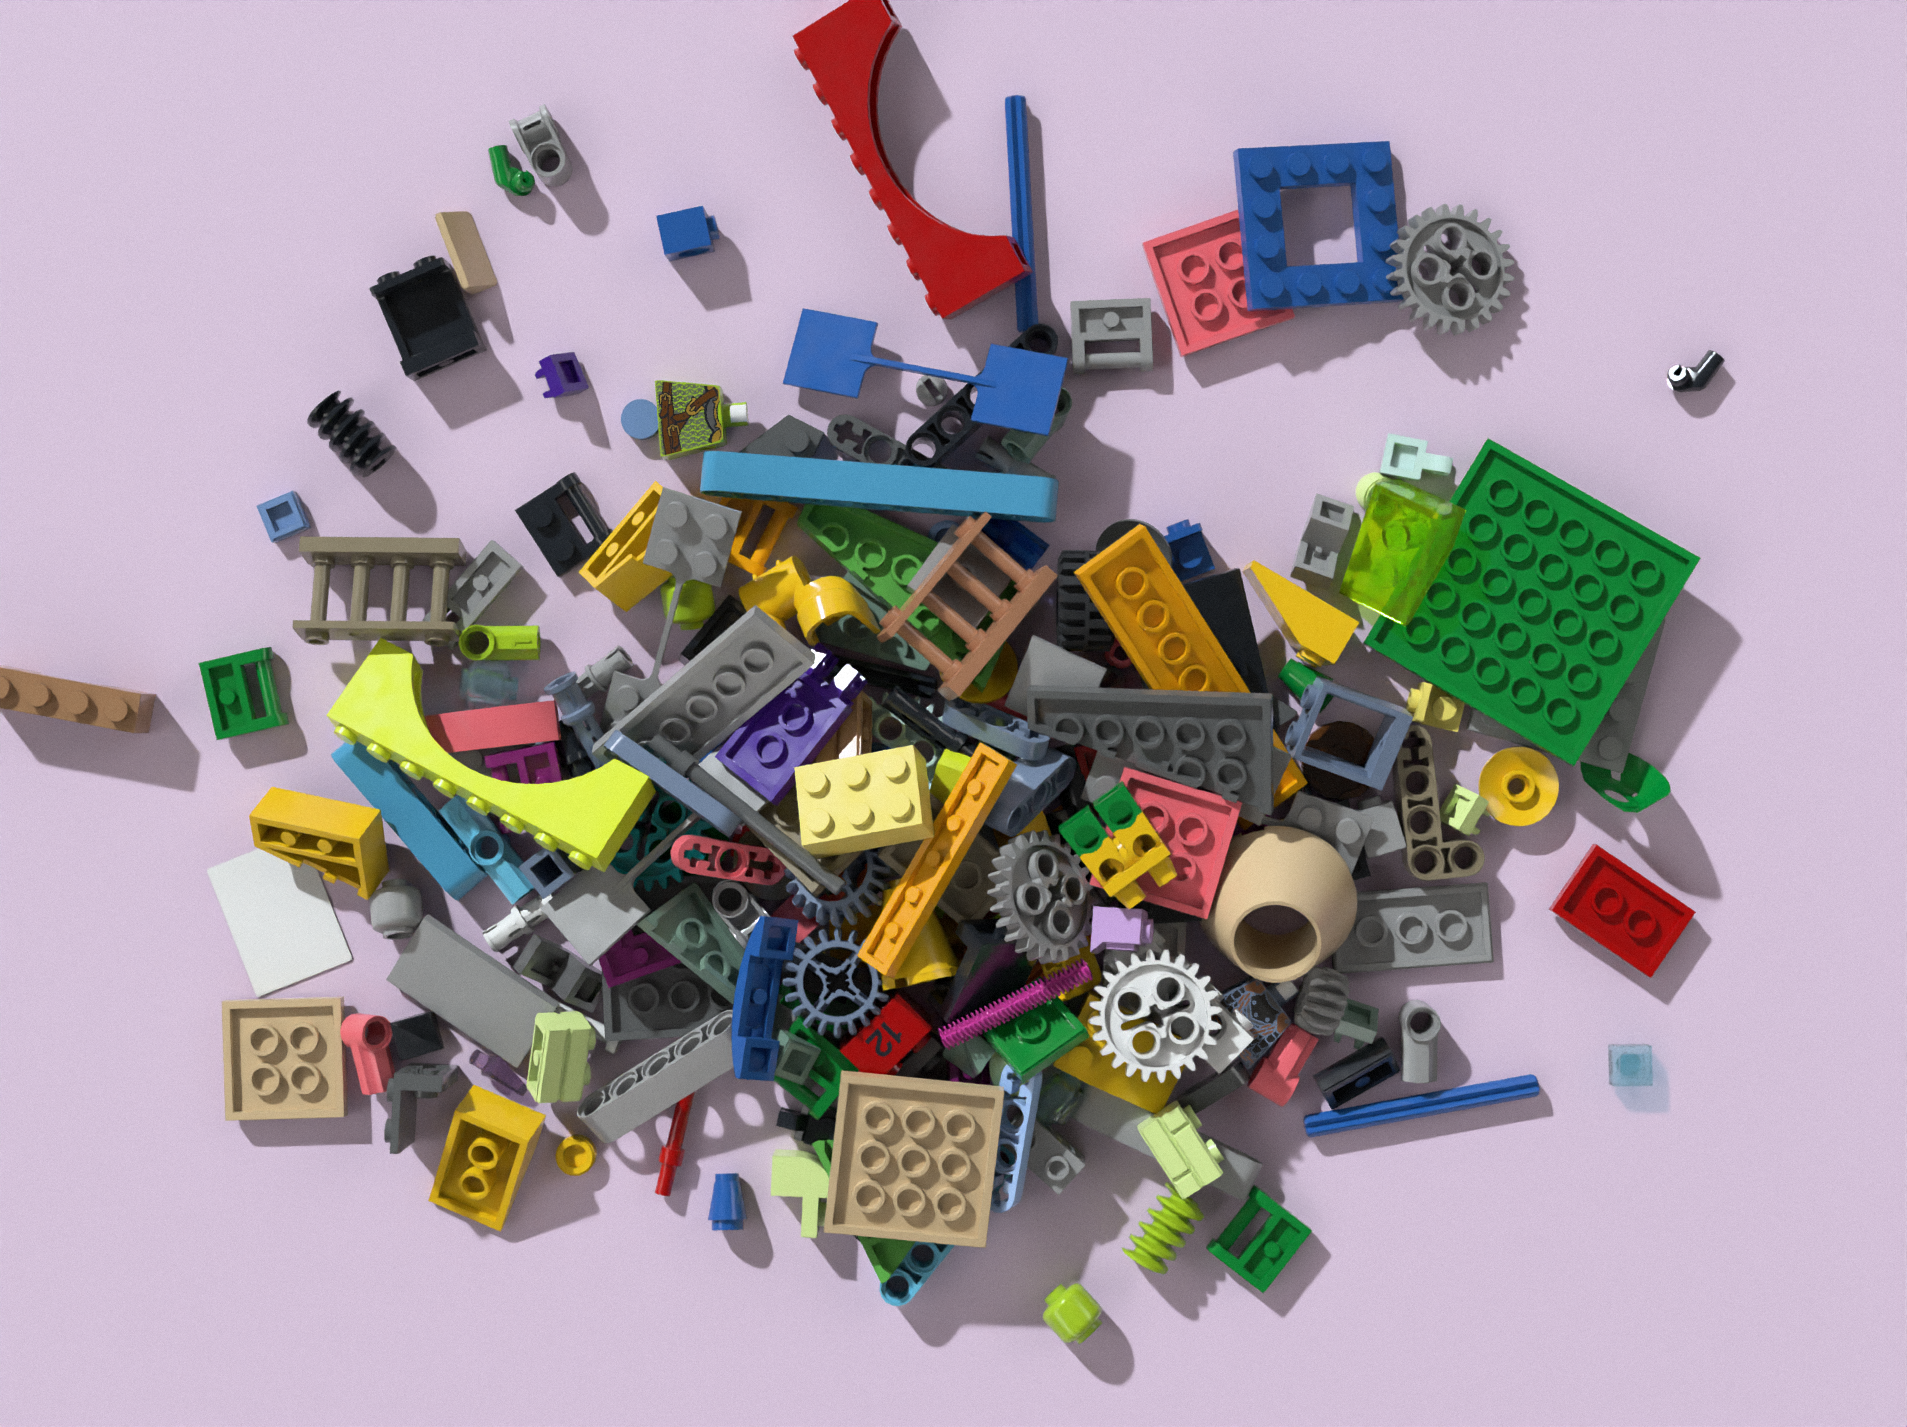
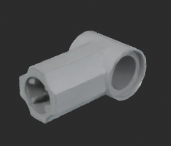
[1398,1000,1441,1083]

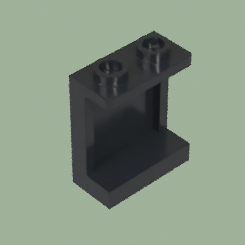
[369,255,486,381]
[927,918,1037,1023]

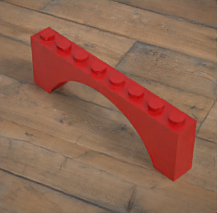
[792,0,1033,320]

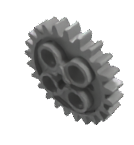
[1386,204,1514,336]
[987,830,1099,964]

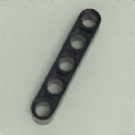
[904,324,1058,468]

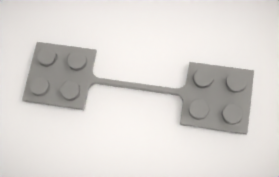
[595,487,742,743]
[1004,635,1292,826]
[541,730,770,966]
[1080,751,1374,874]

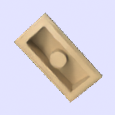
[435,211,497,295]

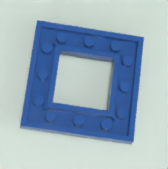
[1233,141,1404,311]

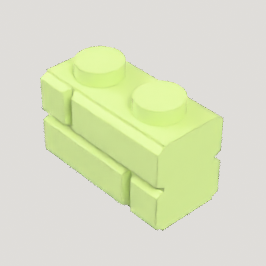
[526,1011,596,1103]
[1137,1100,1224,1199]

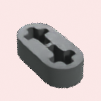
[1176,1060,1250,1114]

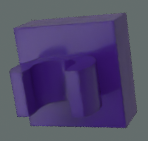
[535,352,589,398]

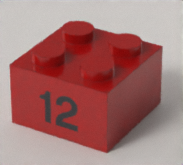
[840,987,932,1076]

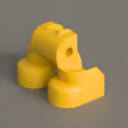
[738,555,881,647]

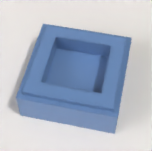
[256,491,311,543]

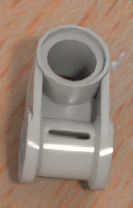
[509,104,572,187]
[711,879,770,950]

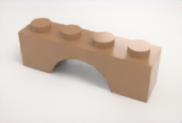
[0,665,156,733]

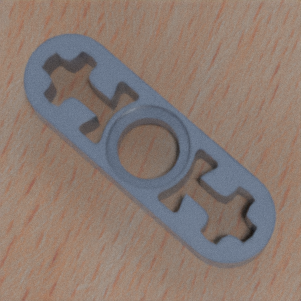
[942,698,1050,760]

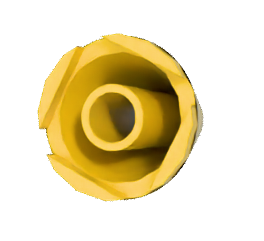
[881,878,960,991]

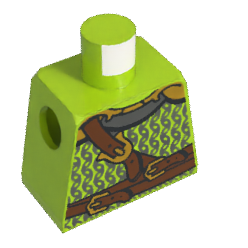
[655,380,749,460]

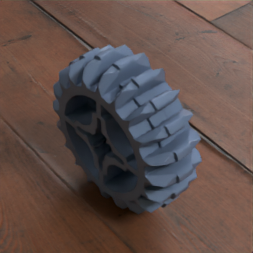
[784,847,892,928]
[783,927,890,1038]

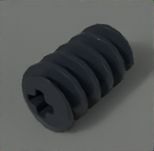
[307,390,397,478]

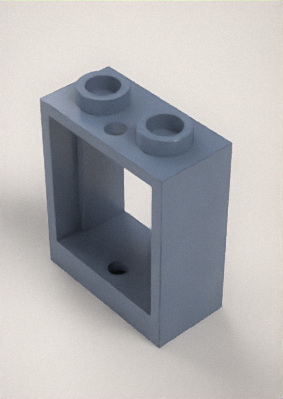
[1285,676,1413,791]

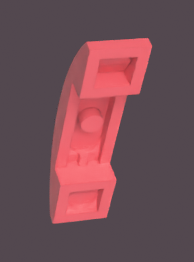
[425,700,561,753]

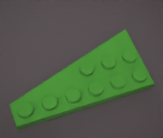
[797,504,1018,693]

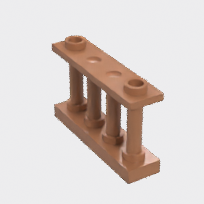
[876,512,1058,701]

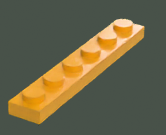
[857,742,1018,979]

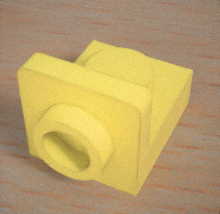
[1406,682,1465,732]

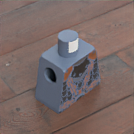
[1211,976,1299,1069]

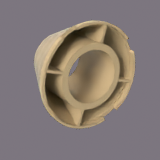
[1199,826,1357,983]

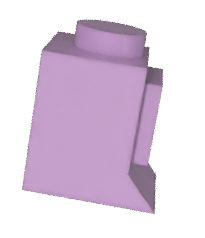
[1090,906,1154,954]

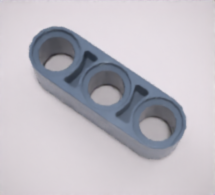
[984,746,1076,837]

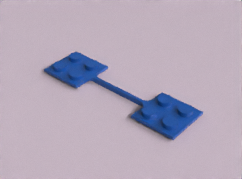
[783,308,1069,436]

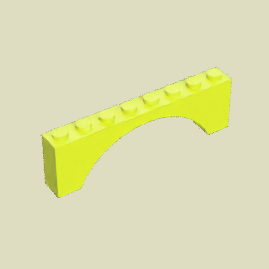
[326,637,656,872]

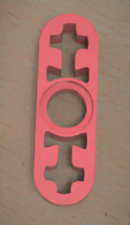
[671,835,786,885]

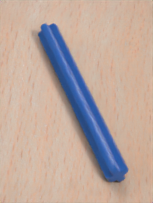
[1005,95,1039,333]
[1303,1074,1540,1138]

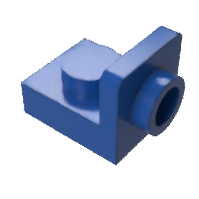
[1164,519,1215,582]

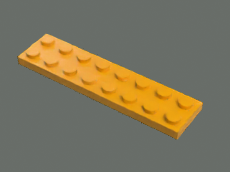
[1074,524,1308,830]

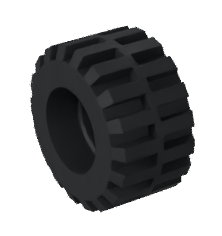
[1056,550,1115,651]

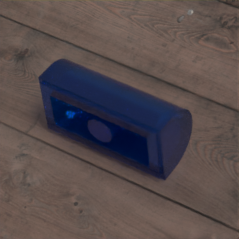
[972,517,1050,571]

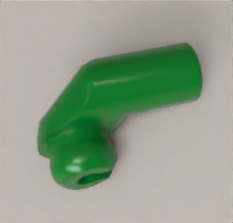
[488,145,535,196]

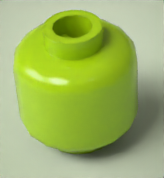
[660,575,715,630]
[1043,1283,1102,1344]

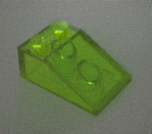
[1339,479,1466,626]

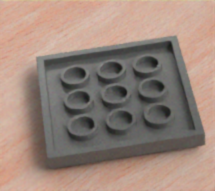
[602,875,759,1041]

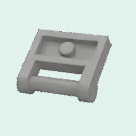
[1070,298,1153,374]

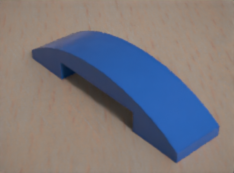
[731,916,799,1081]

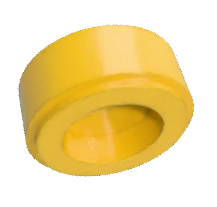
[555,1134,597,1176]

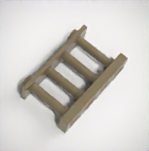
[292,536,467,646]

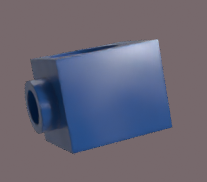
[656,206,720,262]

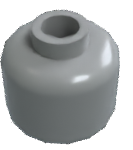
[369,879,423,940]

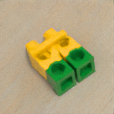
[1058,781,1177,909]

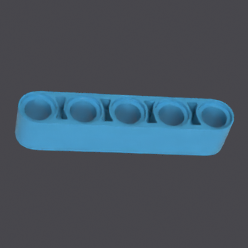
[331,742,488,901]

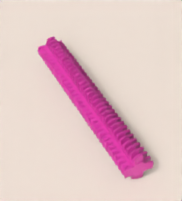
[938,958,1093,1050]

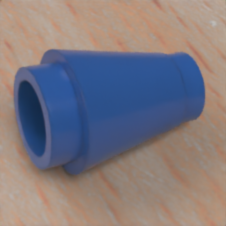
[708,1173,747,1231]

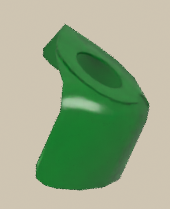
[1580,752,1671,813]

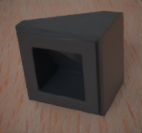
[390,1011,444,1061]

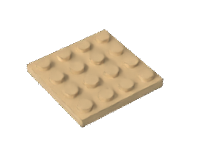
[824,1070,1004,1248]

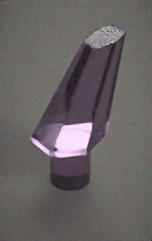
[469,1049,527,1096]

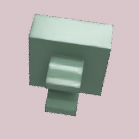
[1334,998,1379,1049]

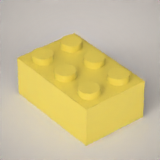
[794,745,935,859]

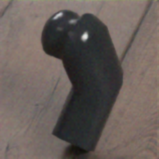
[1667,350,1725,392]

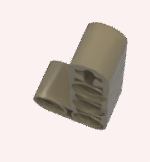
[1392,725,1485,881]

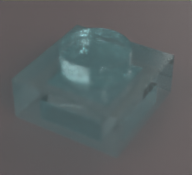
[1608,1044,1653,1086]

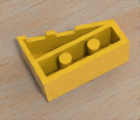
[579,481,673,612]
[249,787,389,900]

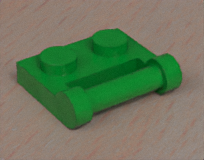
[199,647,289,740]
[774,1015,859,1120]
[1206,1184,1312,1294]

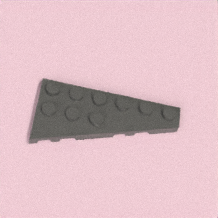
[1026,685,1274,816]

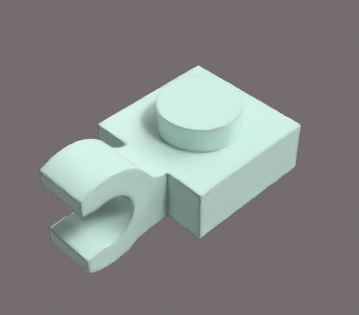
[1379,433,1453,482]

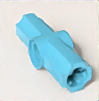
[439,795,535,905]

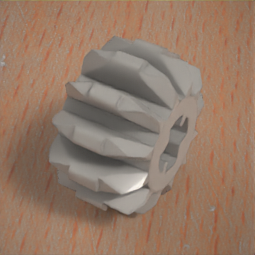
[1293,966,1350,1036]

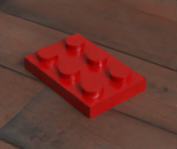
[1548,844,1696,978]

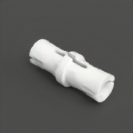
[482,893,556,953]

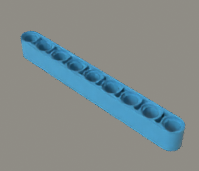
[700,451,1059,523]

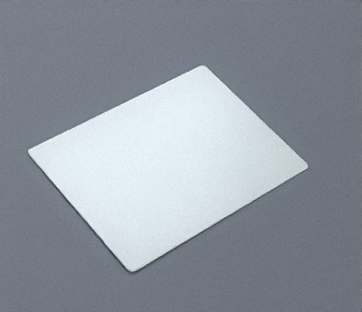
[207,849,352,997]

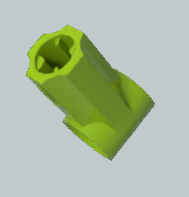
[459,624,541,662]

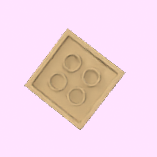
[222,996,348,1121]

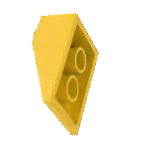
[1242,560,1359,668]
[1053,990,1185,1114]
[428,1085,546,1232]

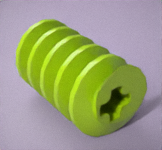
[1121,1182,1204,1274]

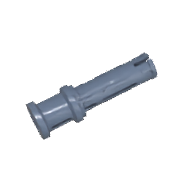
[544,672,605,769]

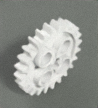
[1088,949,1222,1083]

